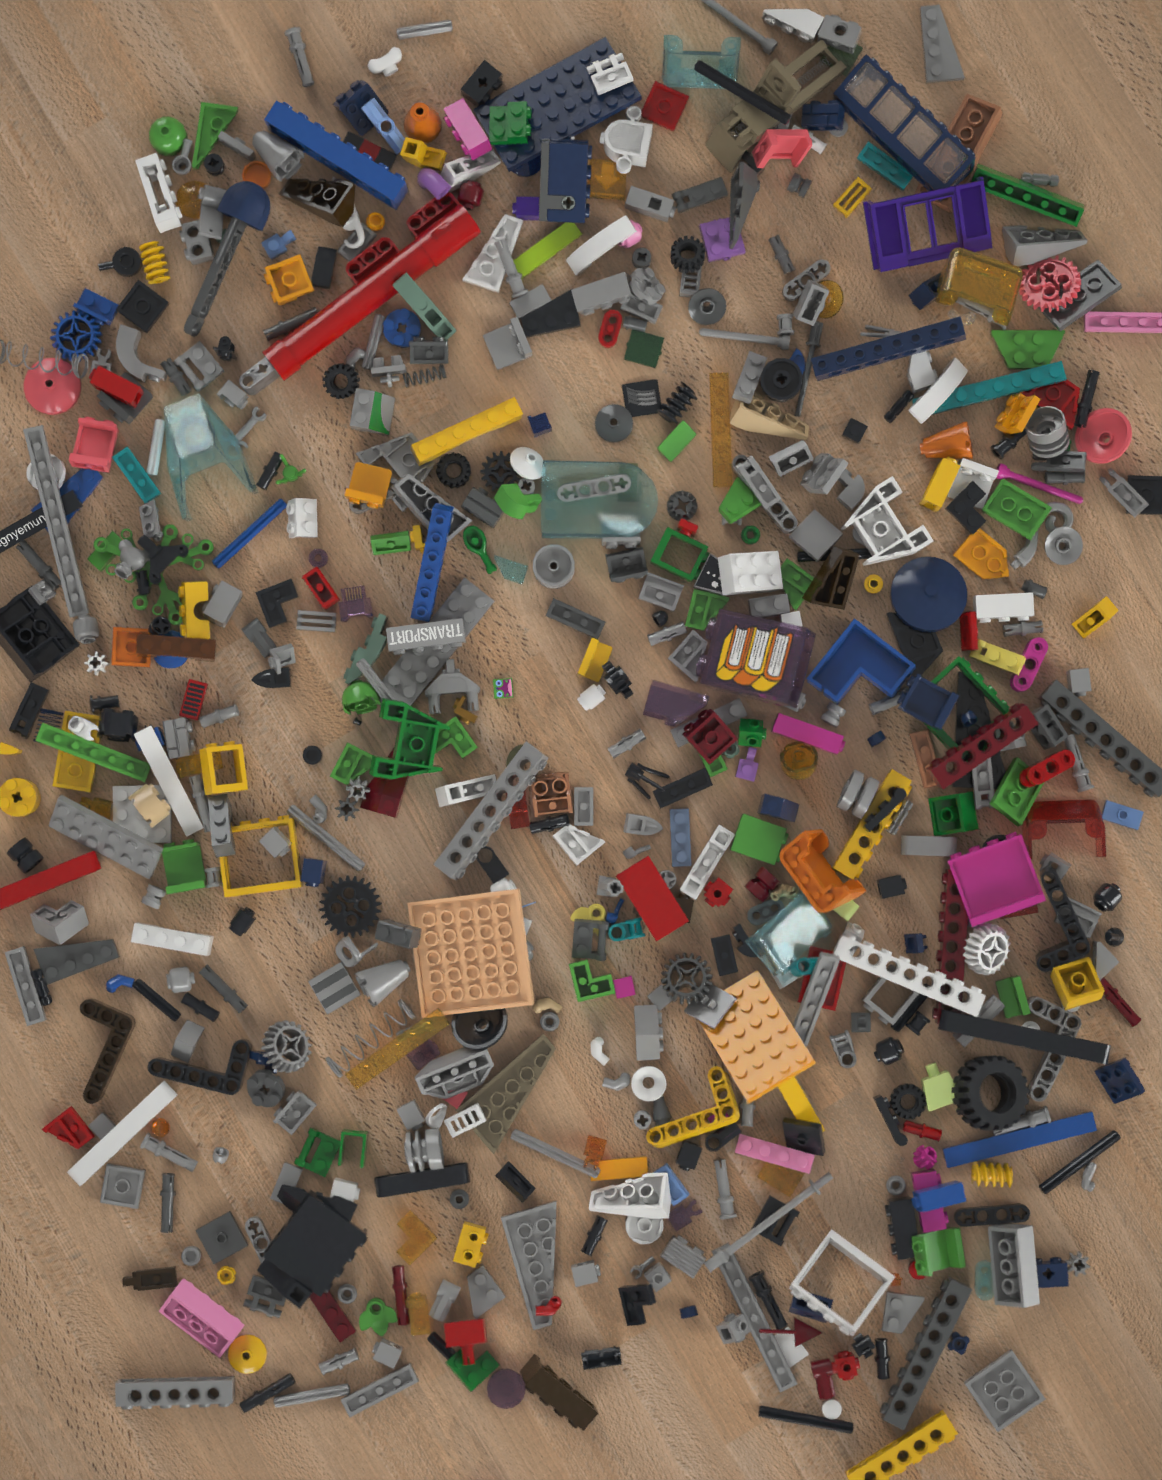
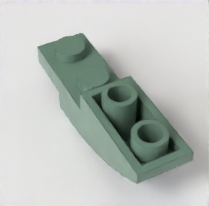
[392,272,457,340]
[344,614,388,685]

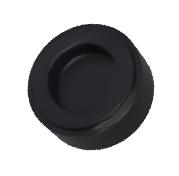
[303,746,322,765]

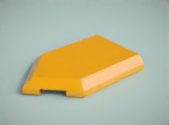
[953,528,1009,579]

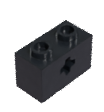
[461,60,503,107]

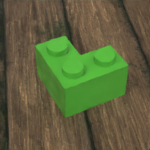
[569,959,615,1002]

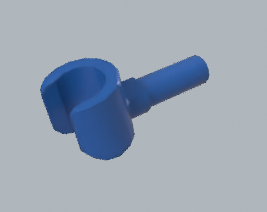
[606,898,624,924]

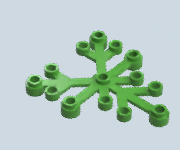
[94,524,214,625]

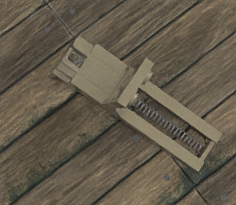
[705,39,847,173]

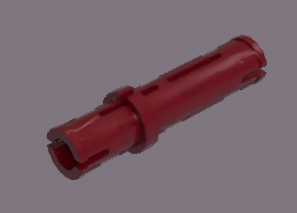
[1100,977,1142,1027]
[392,1265,410,1326]

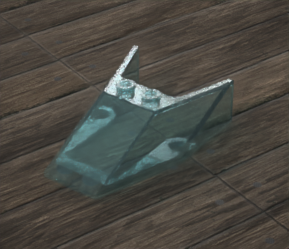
[164,393,259,521]

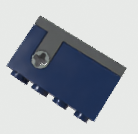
[539,138,592,223]

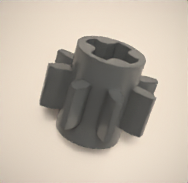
[335,797,359,821]

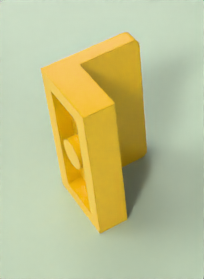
[577,638,613,682]

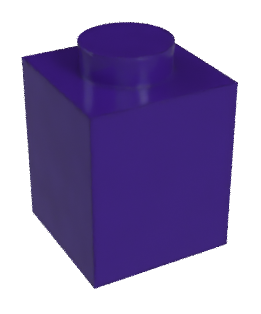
[513,197,540,220]

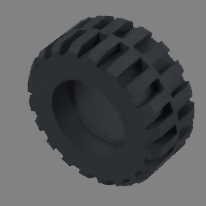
[952,1055,1030,1130]

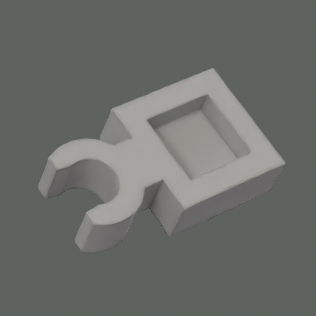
[90,348,112,380]

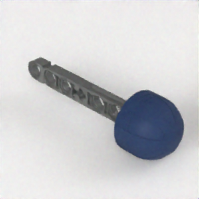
[184,181,270,337]

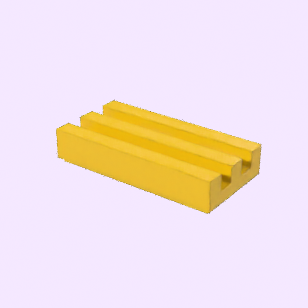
[833,177,872,218]

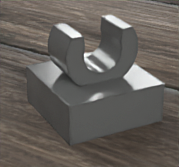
[851,1012,871,1032]

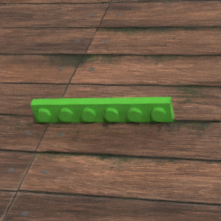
[35,723,151,782]

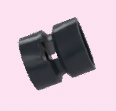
[7,837,44,874]

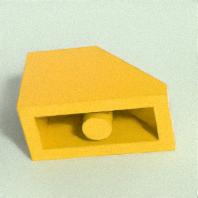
[1072,596,1119,639]

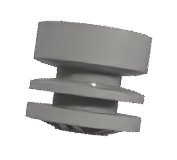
[1025,406,1070,458]
[404,1128,444,1173]

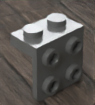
[97,373,153,425]

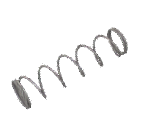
[0,339,88,379]
[325,999,416,1078]

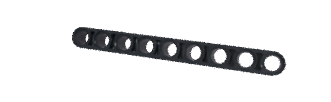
[938,1010,1111,1065]

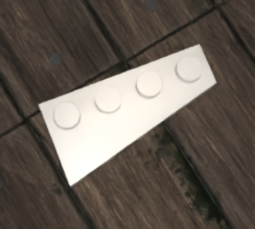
[462,214,523,293]

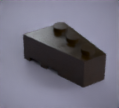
[802,546,860,610]

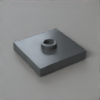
[195,1211,249,1264]

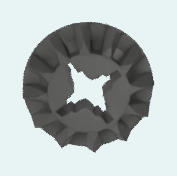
[667,491,697,521]

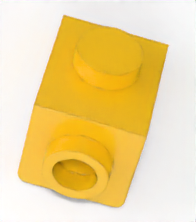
[410,525,425,553]

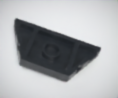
[886,612,943,677]

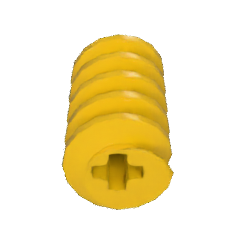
[139,241,170,284]
[971,1161,1013,1188]

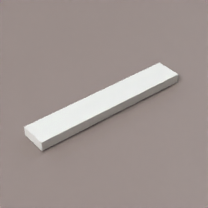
[134,725,203,837]

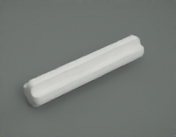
[147,419,166,475]

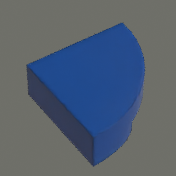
[789,348,805,374]

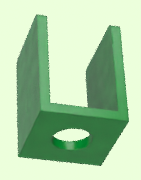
[338,1129,369,1168]

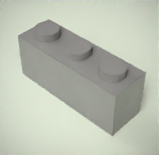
[571,272,635,316]

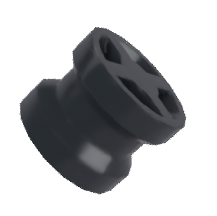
[204,154,225,176]
[148,616,171,636]

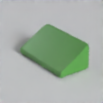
[657,420,697,462]
[87,531,123,572]

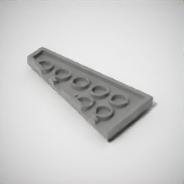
[501,1201,557,1330]

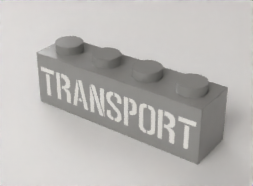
[386,618,466,655]

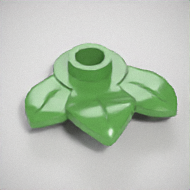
[359,1298,397,1337]

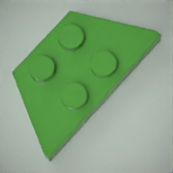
[990,330,1065,369]

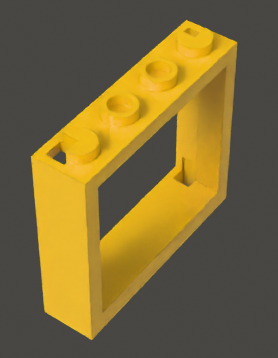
[219,815,303,898]

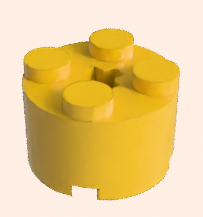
[0,778,41,817]

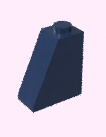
[757,794,799,823]

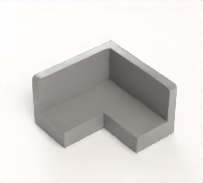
[30,900,89,945]

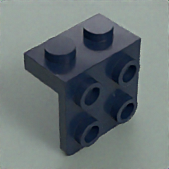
[333,80,389,136]

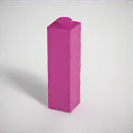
[771,713,846,755]

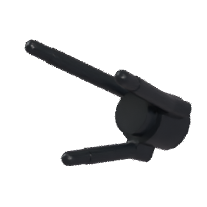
[625,763,669,799]

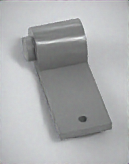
[198,184,227,240]

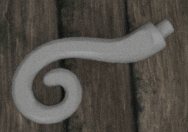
[1010,502,1074,569]

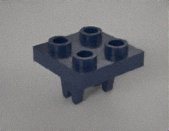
[1094,1057,1146,1104]

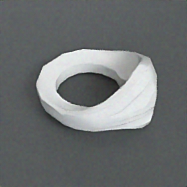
[425,1103,447,1128]

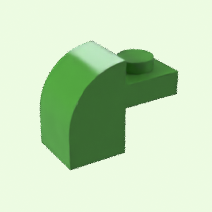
[494,483,542,519]

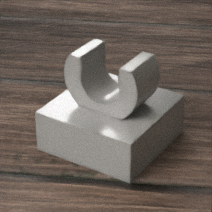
[28,579,56,606]

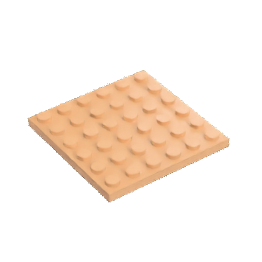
[407,889,534,1018]

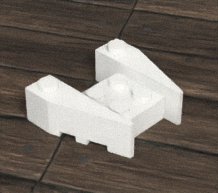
[841,476,933,566]

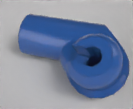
[106,974,135,993]

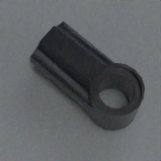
[705,1123,742,1152]

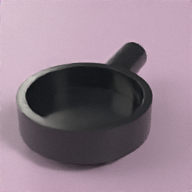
[98,247,142,277]

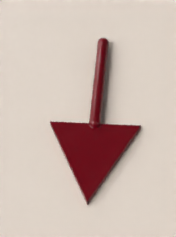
[759,1317,822,1347]

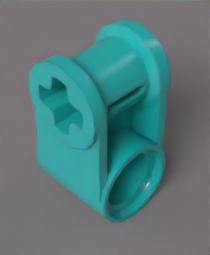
[607,917,646,941]

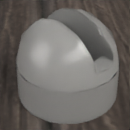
[213,1147,229,1164]

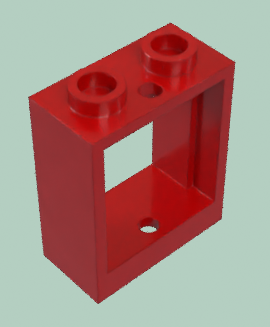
[89,365,144,409]

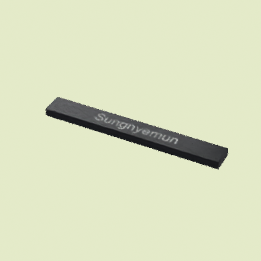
[0,489,83,553]

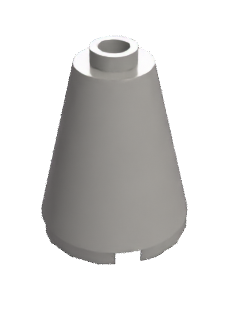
[252,131,304,182]
[355,959,411,1007]

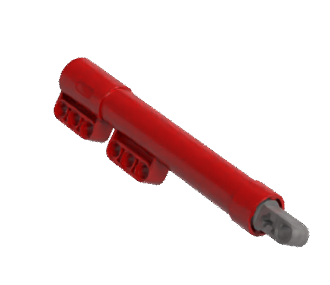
[239,192,481,395]

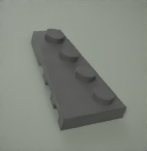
[34,939,120,985]

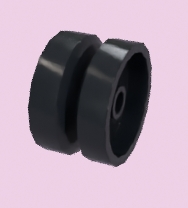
[760,358,802,402]

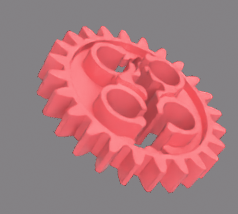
[1018,255,1081,313]

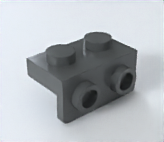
[409,337,449,364]
[605,547,649,583]

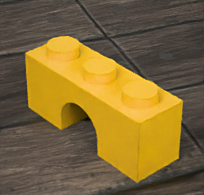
[178,581,210,639]

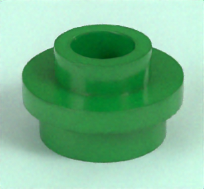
[741,525,760,545]

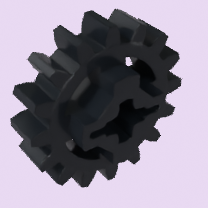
[480,451,520,492]
[602,661,634,699]

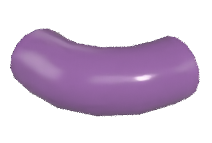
[417,167,451,200]

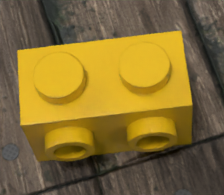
[453,1221,489,1268]

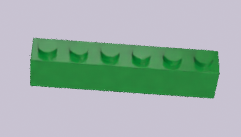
[970,164,1084,227]

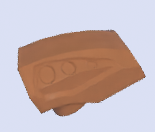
[531,772,573,817]

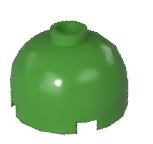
[149,117,188,156]
[342,680,381,715]

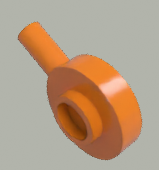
[242,161,272,189]

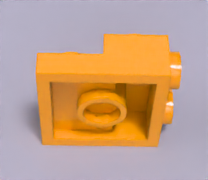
[263,254,314,306]
[995,393,1040,435]

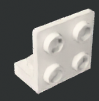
[947,458,999,509]

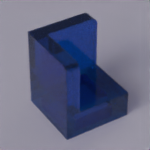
[527,413,552,438]

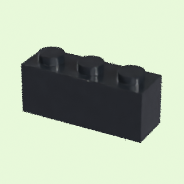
[885,1196,918,1260]

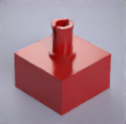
[444,1318,488,1365]

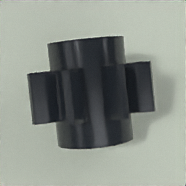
[851,1333,875,1359]

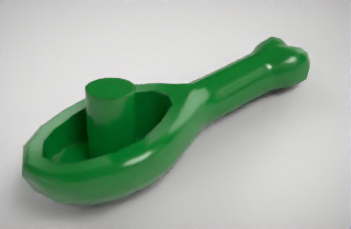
[463,525,497,574]

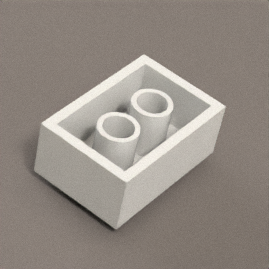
[718,551,783,596]

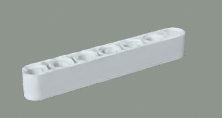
[67,1081,178,1186]

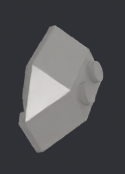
[415,1047,494,1099]

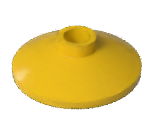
[228,1334,267,1374]

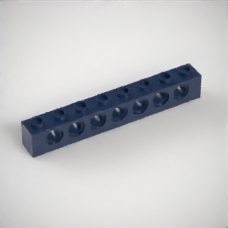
[811,316,967,381]

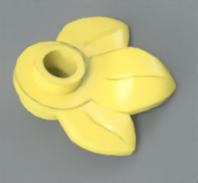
[570,904,606,936]

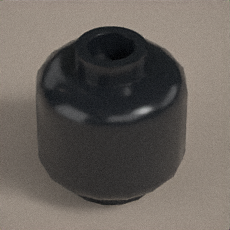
[1093,883,1122,912]
[874,1037,904,1065]

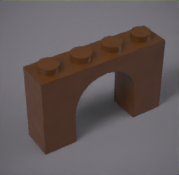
[136,634,216,662]

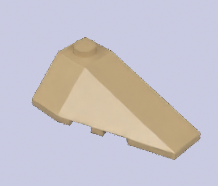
[729,390,809,440]

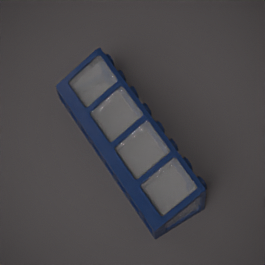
[833,54,976,202]

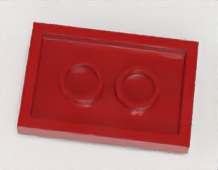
[797,946,846,1011]

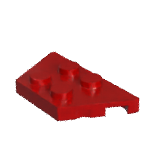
[1020,379,1080,431]

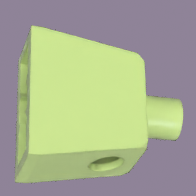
[921,1062,955,1112]

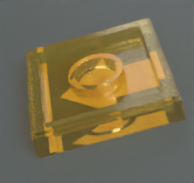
[588,158,627,200]

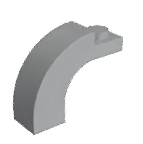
[116,324,168,383]

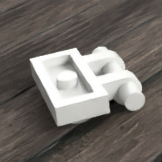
[586,53,634,95]

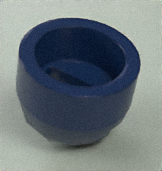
[961,710,978,727]

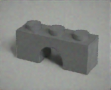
[208,794,236,858]

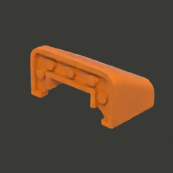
[779,829,866,913]

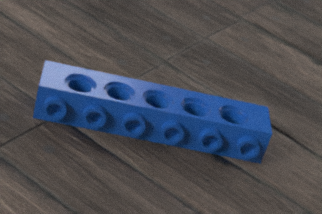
[410,503,454,622]

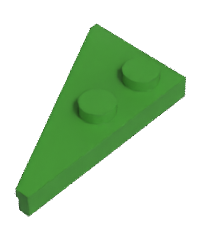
[192,102,238,170]

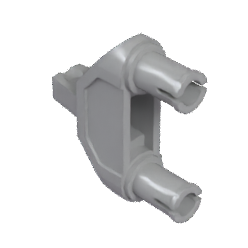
[425,659,480,714]

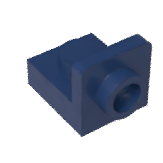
[249,1051,278,1074]

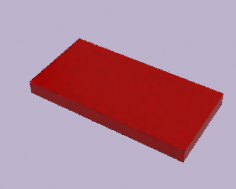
[616,855,689,942]

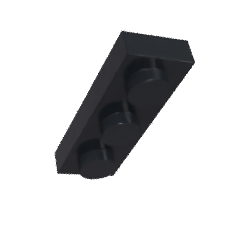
[653,768,713,809]

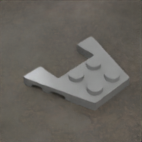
[356,432,436,513]

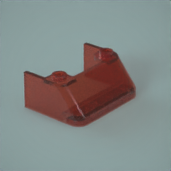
[1022,800,1106,859]

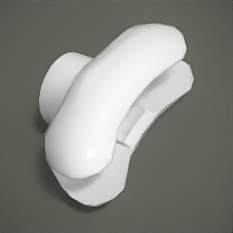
[368,47,402,77]
[68,716,99,741]

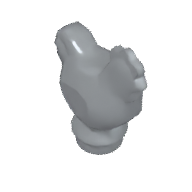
[114,539,150,579]

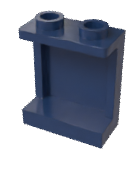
[897,674,959,731]

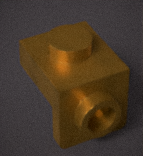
[452,696,478,725]

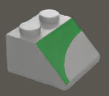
[350,388,395,436]

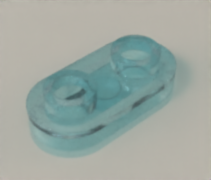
[975,1260,994,1301]

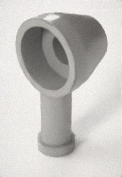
[172,139,193,175]

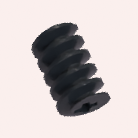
[656,382,698,424]

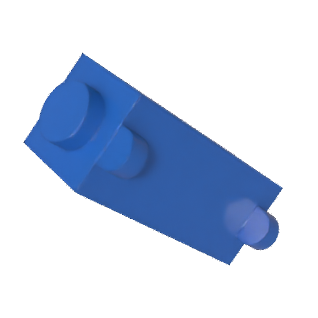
[912,1180,966,1212]

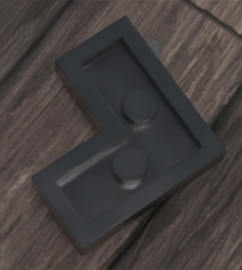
[945,481,986,535]
[255,579,299,628]
[618,1284,656,1326]

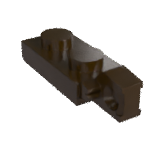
[122,1266,178,1291]

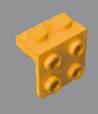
[344,462,392,509]

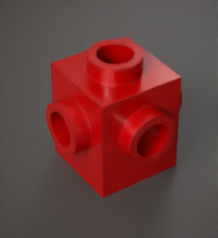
[703,877,734,907]
[831,1350,860,1381]

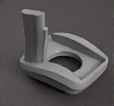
[335,936,378,967]

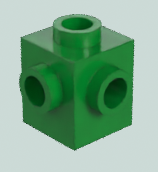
[738,718,767,747]

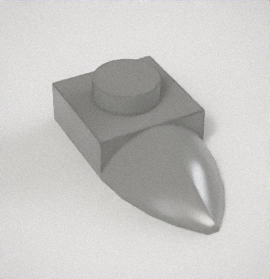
[623,813,663,835]

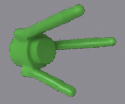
[275,454,306,484]

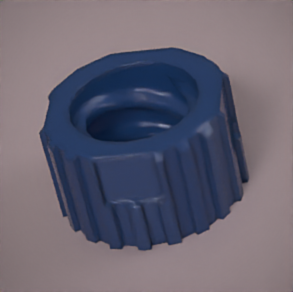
[867,731,886,747]
[680,1305,698,1319]

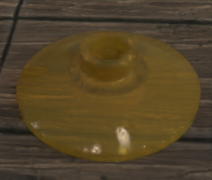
[176,181,205,219]
[818,280,844,319]

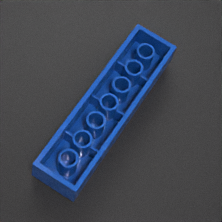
[264,100,408,210]

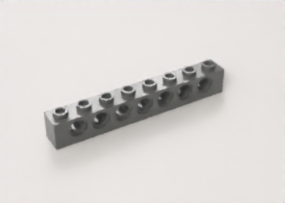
[1038,680,1162,798]
[880,1276,972,1430]

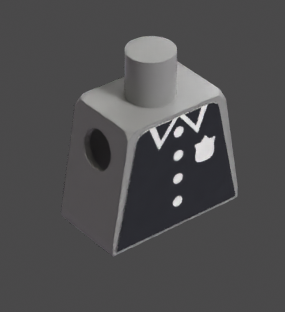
[693,554,723,596]

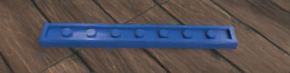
[942,1111,1097,1168]

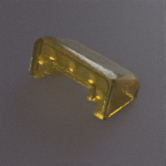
[935,248,1023,326]

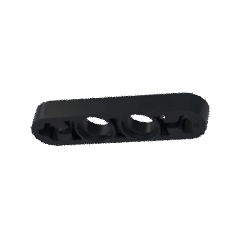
[954,1204,1030,1227]

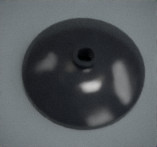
[451,1008,508,1050]

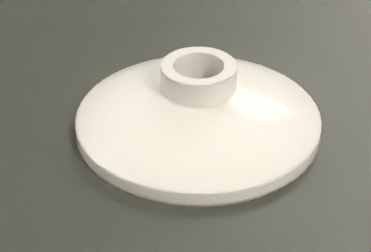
[510,447,546,480]

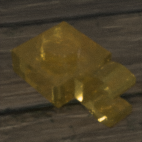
[79,797,113,820]

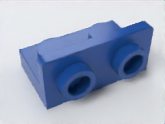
[73,288,119,326]

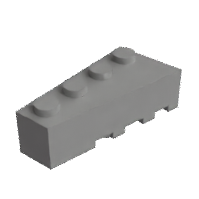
[391,474,473,542]

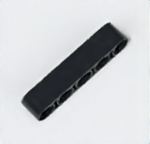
[374,1162,470,1198]

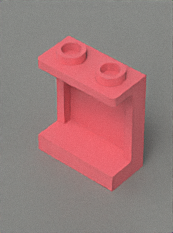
[752,129,812,168]
[69,417,119,473]

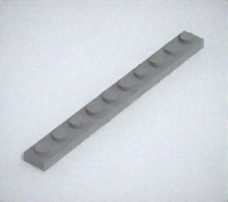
[23,425,90,618]

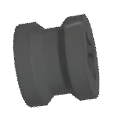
[632,248,651,269]

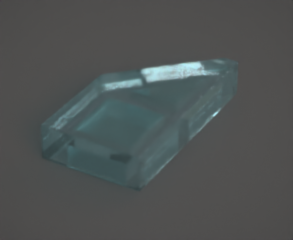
[494,555,528,585]

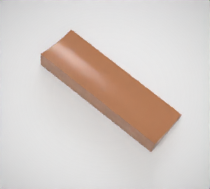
[914,94,1003,214]

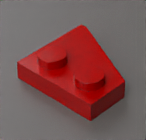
[42,1106,95,1149]

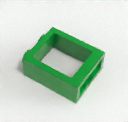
[650,527,710,583]

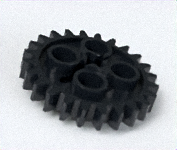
[319,875,382,938]

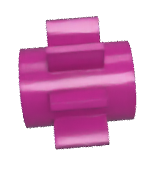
[913,1145,937,1170]

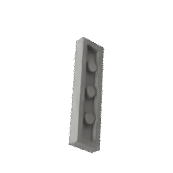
[670,698,747,748]
[5,946,47,1026]
[341,1363,419,1418]

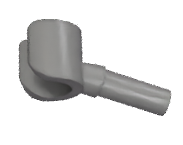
[623,845,651,859]
[630,1256,655,1279]

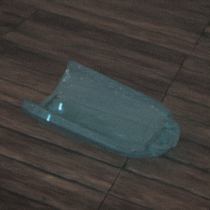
[541,460,658,539]

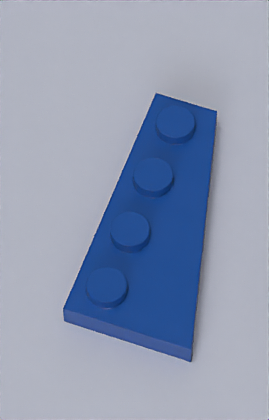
[31,468,103,531]

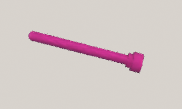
[996,463,1083,504]

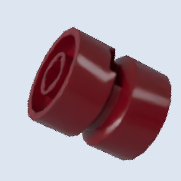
[744,866,781,903]

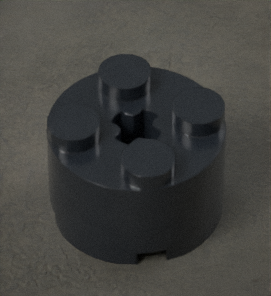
[97,708,139,742]

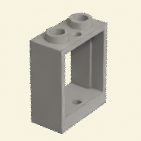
[861,964,919,1025]

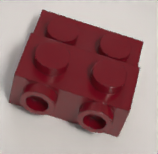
[682,709,738,765]

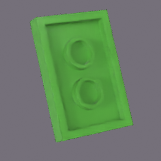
[982,479,1052,541]
[989,757,1044,827]

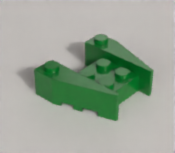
[369,698,450,779]

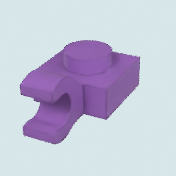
[735,747,759,782]

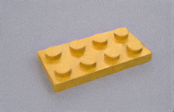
[52,711,101,793]

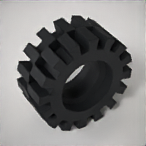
[671,236,705,273]
[323,363,360,399]
[436,452,471,489]
[890,1083,926,1120]

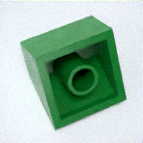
[928,791,979,836]

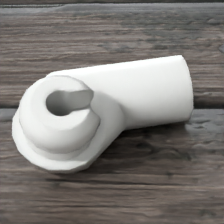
[590,1037,610,1066]

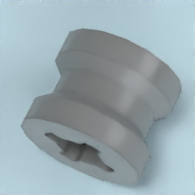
[660,870,676,889]

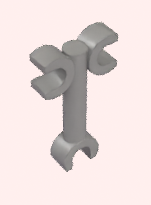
[220,407,267,456]

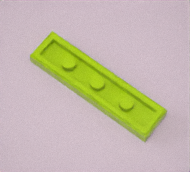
[513,222,582,279]

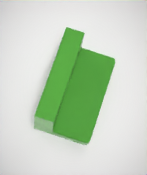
[995,975,1031,1018]

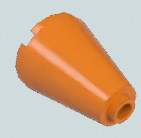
[404,103,441,143]
[920,422,973,460]

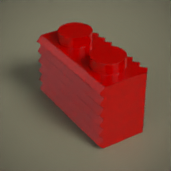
[302,567,340,610]

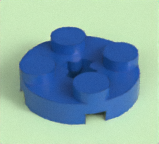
[383,309,421,348]

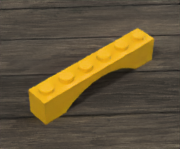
[410,397,523,466]

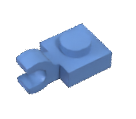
[261,230,296,260]

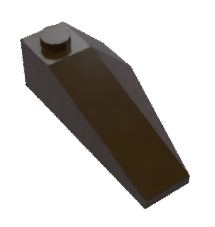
[279,179,356,227]

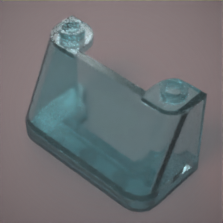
[662,35,741,89]
[745,891,832,976]

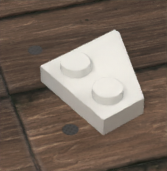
[552,824,605,866]

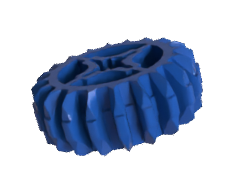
[50,310,103,362]

